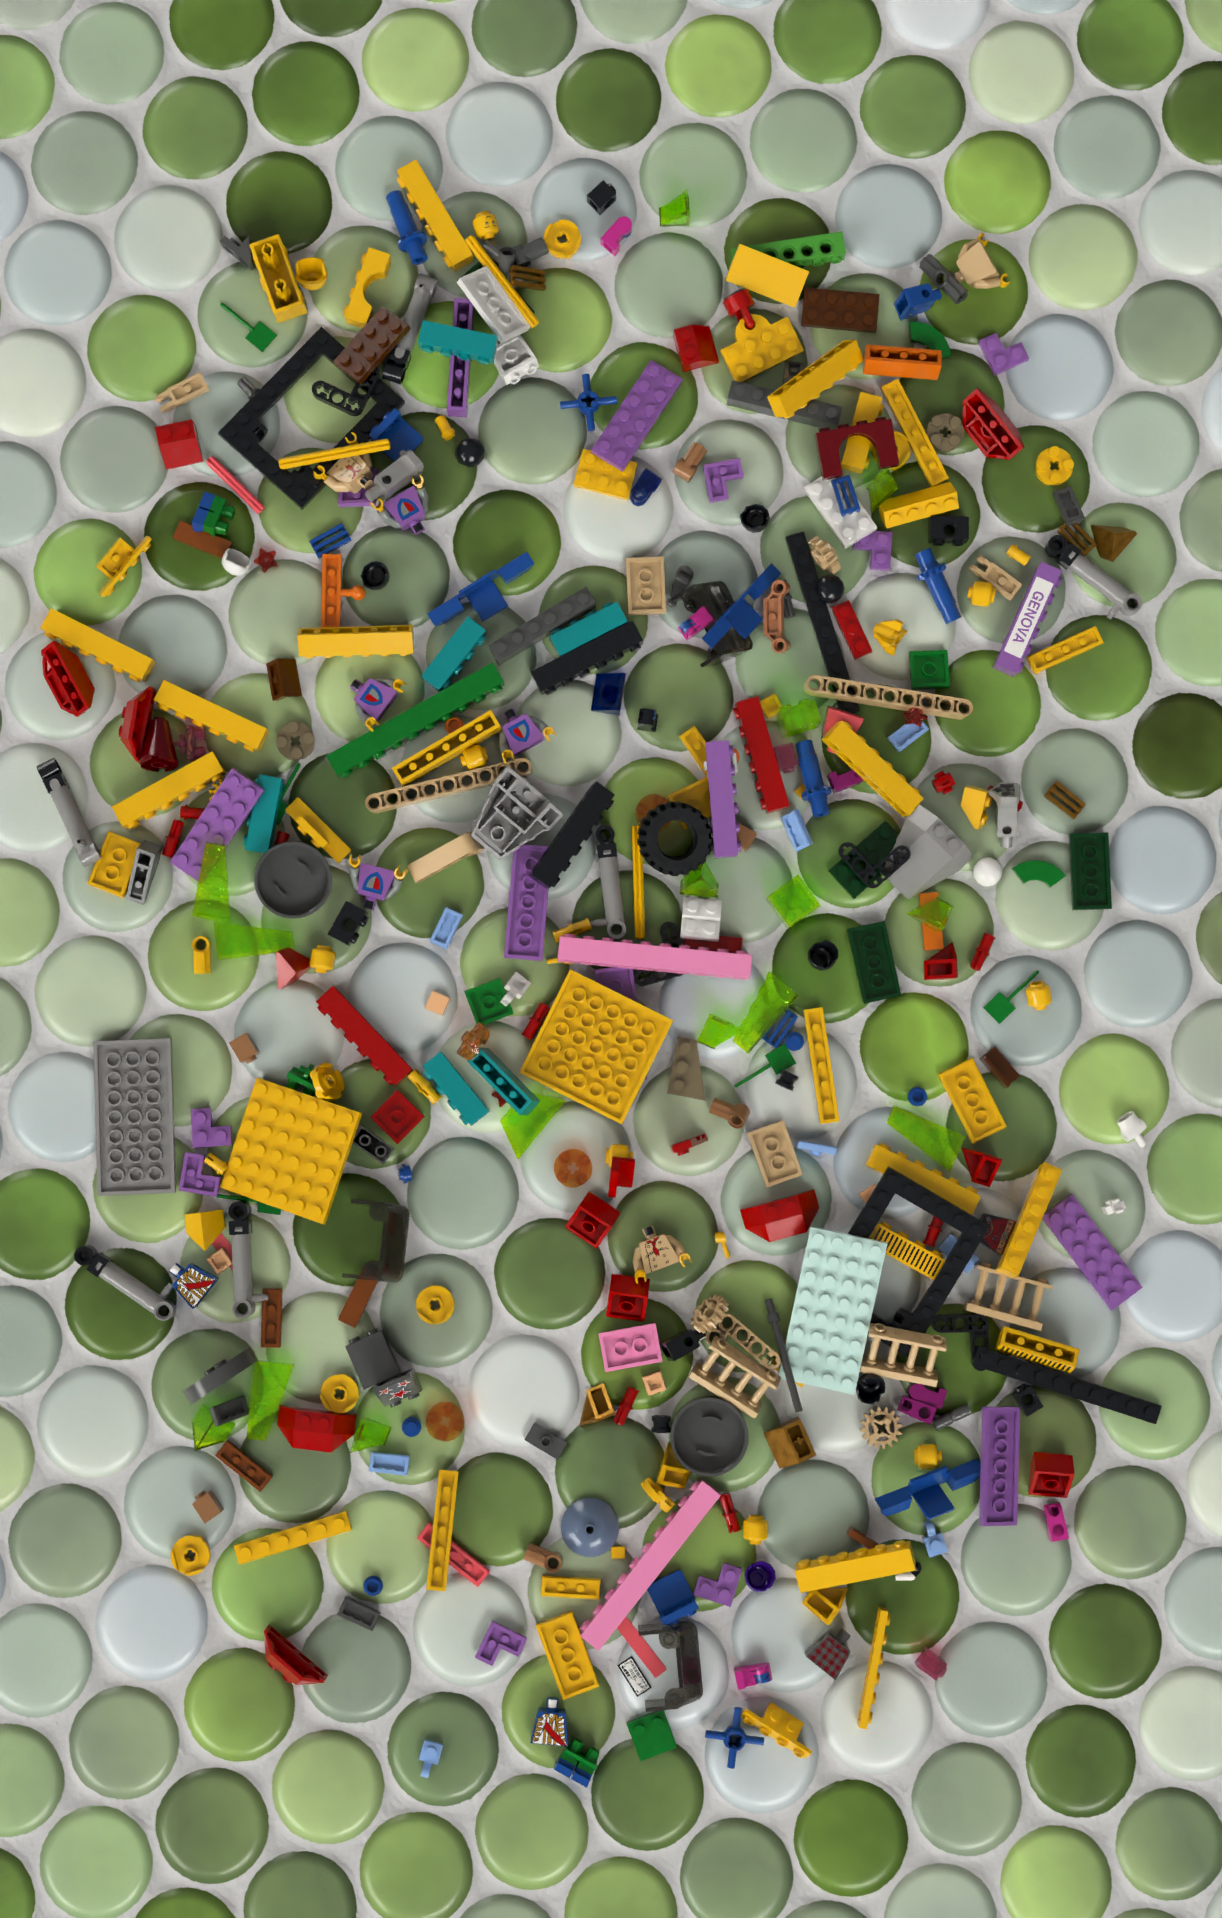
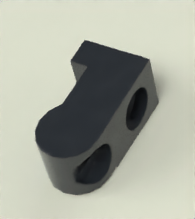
[637,708,658,732]

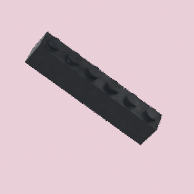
[531,620,643,695]
[528,781,615,889]

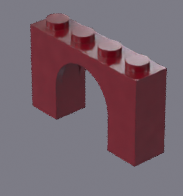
[815,417,899,481]

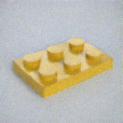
[573,449,638,501]

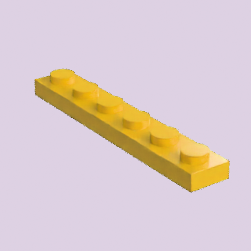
[881,379,949,487]
[803,1007,840,1124]
[426,1469,459,1592]
[234,1510,352,1565]
[857,1606,891,1729]

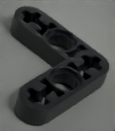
[312,367,380,416]
[839,842,911,888]
[634,922,684,987]
[931,1314,989,1371]

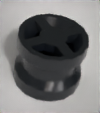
[775,1069,799,1091]
[651,1415,671,1433]

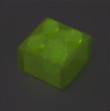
[775,699,822,739]
[766,875,821,930]

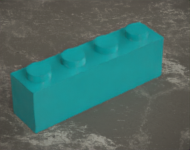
[418,320,498,365]
[550,602,628,657]
[421,617,487,692]
[243,774,284,854]
[467,1048,540,1115]
[423,1051,490,1126]

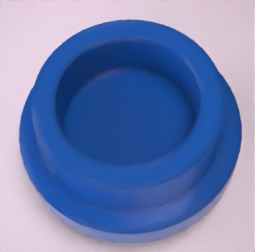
[785,1032,804,1051]
[908,1087,927,1106]
[398,1164,412,1184]
[402,1417,421,1437]
[363,1576,383,1596]

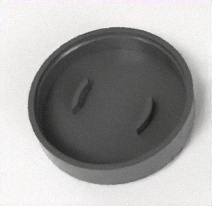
[254,841,332,919]
[183,1347,258,1404]
[670,1396,748,1477]

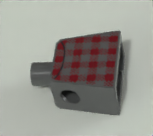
[804,1628,851,1680]

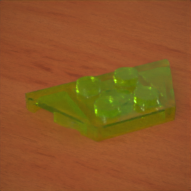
[500,1093,565,1159]

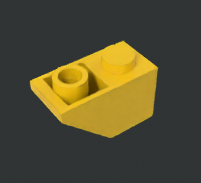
[960,785,992,830]

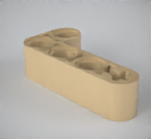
[407,832,485,883]
[706,1314,781,1370]

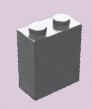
[345,1328,401,1390]

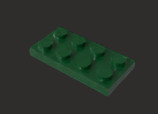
[828,821,898,900]
[1069,833,1112,910]
[847,921,901,1004]

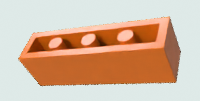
[863,344,942,380]

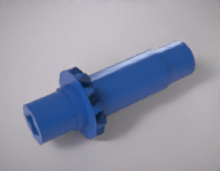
[386,190,428,265]
[915,548,961,624]
[795,740,832,818]

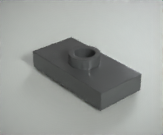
[1052,486,1085,526]
[209,1395,250,1427]
[524,1422,568,1460]
[337,1596,381,1631]

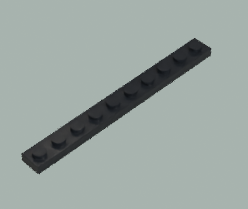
[785,531,860,713]
[971,1346,1162,1424]

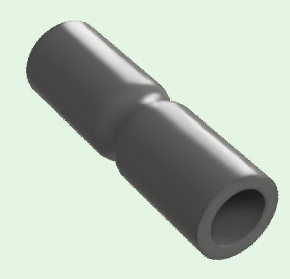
[932,1403,972,1430]

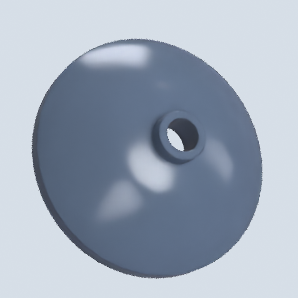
[561,1497,619,1557]

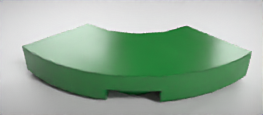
[909,322,951,358]
[1012,860,1066,888]

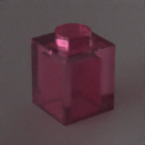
[773,743,798,774]
[914,1647,948,1681]

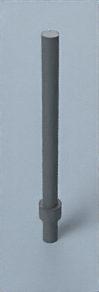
[765,1299,803,1413]

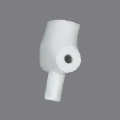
[1116,1111,1147,1147]

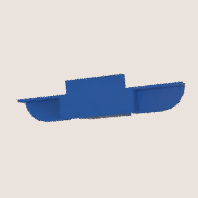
[427,552,534,626]
[702,563,781,650]
[875,1459,981,1520]

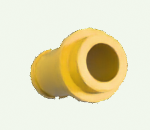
[434,415,455,441]
[1006,544,1031,566]
[204,1152,229,1175]

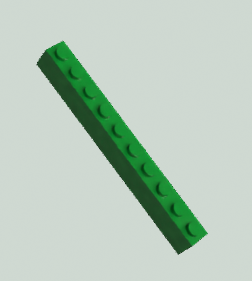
[326,662,504,778]

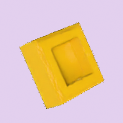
[760,693,784,719]

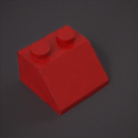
[673,325,719,372]
[155,419,203,470]
[565,1191,621,1249]
[606,1274,650,1322]
[1028,1452,1075,1498]

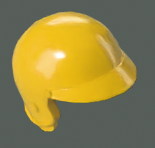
[295,257,328,291]

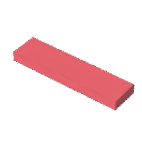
[417,1522,490,1587]

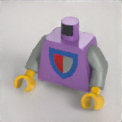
[370,474,429,535]
[350,677,407,731]
[499,709,557,764]
[349,854,408,910]

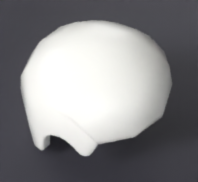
[221,548,251,576]
[973,857,1002,887]

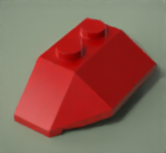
[963,388,1025,460]
[41,641,95,717]
[119,686,157,763]
[740,1189,819,1242]
[277,1405,357,1453]
[264,1624,328,1685]

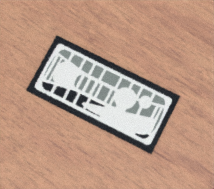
[617,1656,652,1697]

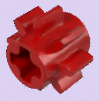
[931,770,955,795]

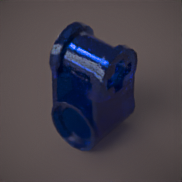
[630,468,662,506]

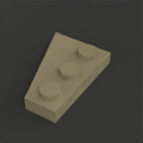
[667,1037,705,1101]

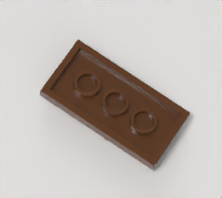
[801,287,880,333]
[333,306,411,384]

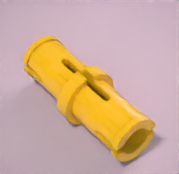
[552,918,592,943]
[407,1069,442,1105]

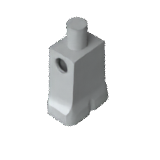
[365,450,424,502]
[988,783,1021,848]

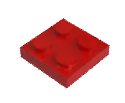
[370,1090,425,1144]

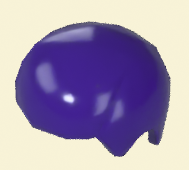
[744,1561,776,1592]

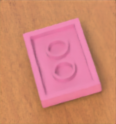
[598,1323,663,1372]

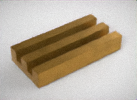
[510,265,546,291]
[1057,523,1097,556]
[1044,781,1086,820]

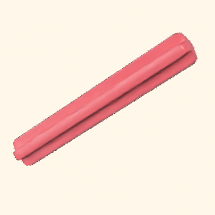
[206,456,265,514]

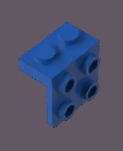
[370,408,423,462]
[647,1570,699,1626]

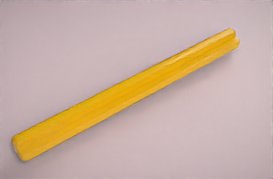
[465,235,539,328]
[278,439,390,469]
[632,825,645,939]

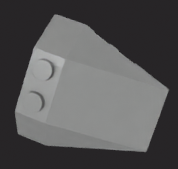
[471,765,564,860]
[881,804,973,899]

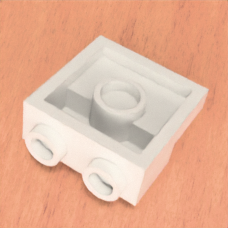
[494,335,539,385]
[680,894,722,942]

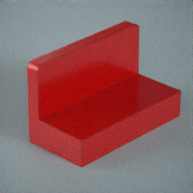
[608,1157,635,1198]

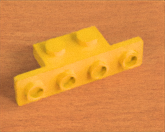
[95,535,152,597]
[285,797,351,863]
[741,1702,812,1758]

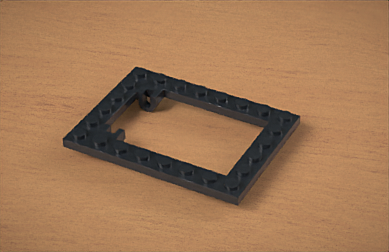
[218,327,405,510]
[847,1166,990,1357]

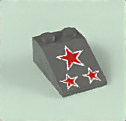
[373,1368,423,1408]

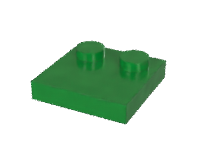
[909,650,950,690]
[464,977,514,1027]
[627,1708,677,1761]

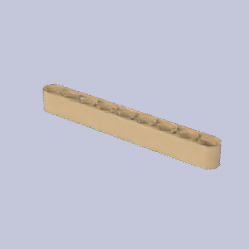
[803,675,973,720]
[365,758,532,813]

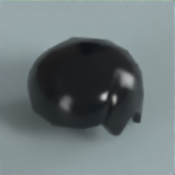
[455,438,485,467]
[740,504,770,533]
[360,561,390,590]
[816,574,845,604]
[808,940,838,971]
[856,1373,885,1405]

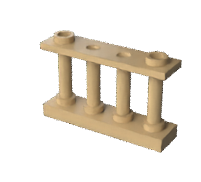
[963,1262,1053,1331]
[860,1323,947,1387]
[689,1335,781,1419]

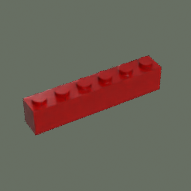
[733,696,790,814]
[316,986,413,1086]

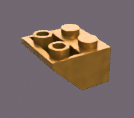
[763,1417,816,1469]

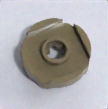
[926,413,964,452]
[276,721,315,760]

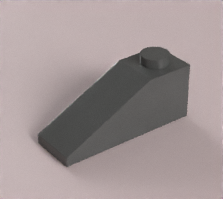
[126,840,163,905]

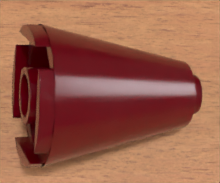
[139,717,178,772]

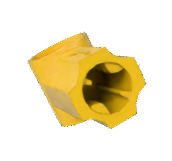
[192,936,212,974]

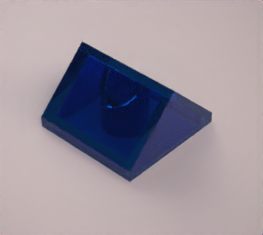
[591,673,626,716]

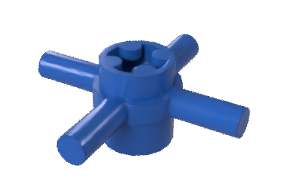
[560,374,617,431]
[705,1707,764,1769]

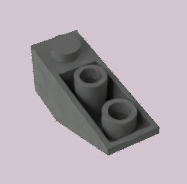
[353,1122,395,1165]

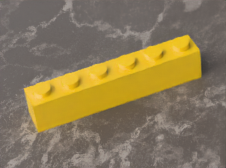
[396,160,473,272]
[767,340,864,419]
[40,608,156,683]
[297,625,414,658]
[154,680,269,752]
[392,710,502,787]
[821,721,924,817]
[112,751,226,830]
[865,1143,981,1215]
[996,1162,1062,1278]
[795,1540,916,1593]

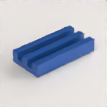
[831,475,860,517]
[309,523,352,559]
[760,1006,798,1048]

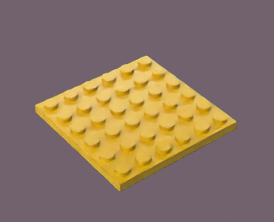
[519,969,674,1124]
[220,1077,362,1224]

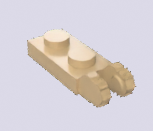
[155,372,210,413]
[969,555,1022,601]

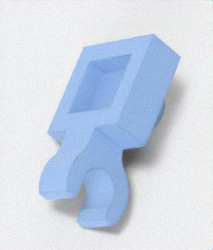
[922,1520,948,1558]
[419,1739,443,1778]

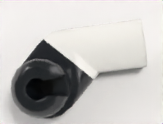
[895,1561,921,1581]

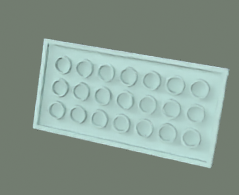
[778,1226,887,1395]

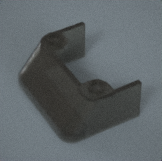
[671,581,753,668]
[342,1199,410,1283]
[638,1621,703,1712]

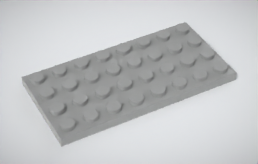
[93,1038,176,1196]

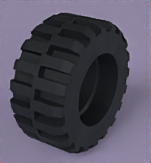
[637,801,713,876]

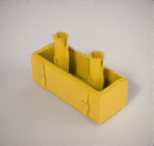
[249,234,308,323]

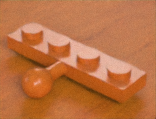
[321,554,366,627]

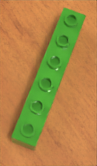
[730,231,846,268]

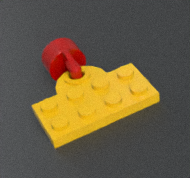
[720,288,804,383]

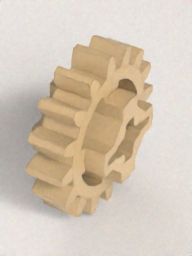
[808,536,841,575]
[691,1294,729,1334]
[859,1406,902,1449]

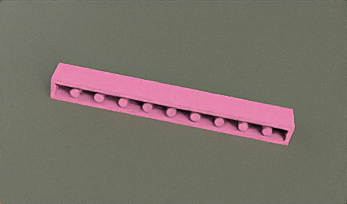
[557,934,752,980]
[580,1478,721,1651]

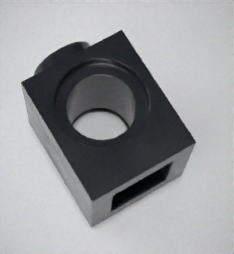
[587,180,616,215]
[1012,1384,1044,1417]

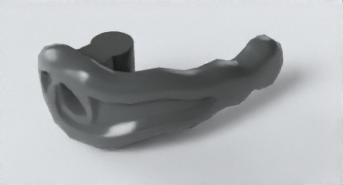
[666,565,694,607]

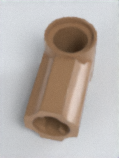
[673,442,707,483]
[709,1098,750,1129]
[523,1543,563,1573]

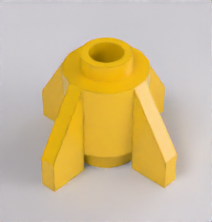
[873,619,908,656]

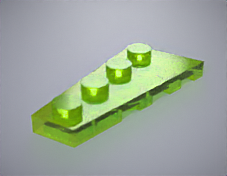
[192,841,231,924]
[732,972,798,1054]

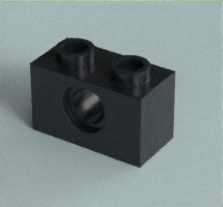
[928,516,969,546]
[328,901,369,946]

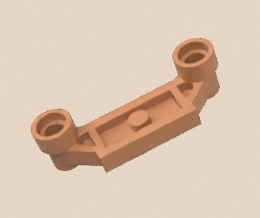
[763,580,791,653]

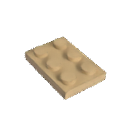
[626,556,666,616]
[747,1120,803,1188]

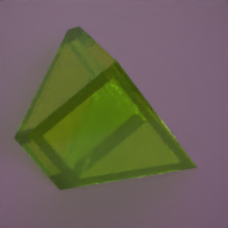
[659,190,690,227]
[866,467,898,513]
[680,862,719,898]
[906,897,954,932]
[697,1014,743,1049]
[192,1404,236,1451]
[350,1417,392,1453]

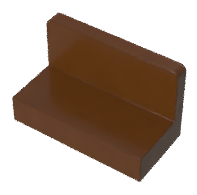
[266,659,302,701]
[980,1046,1020,1088]

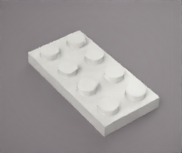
[457,266,531,344]
[804,476,877,549]

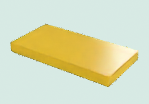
[725,243,809,308]
[938,1058,1007,1144]
[536,1611,600,1700]

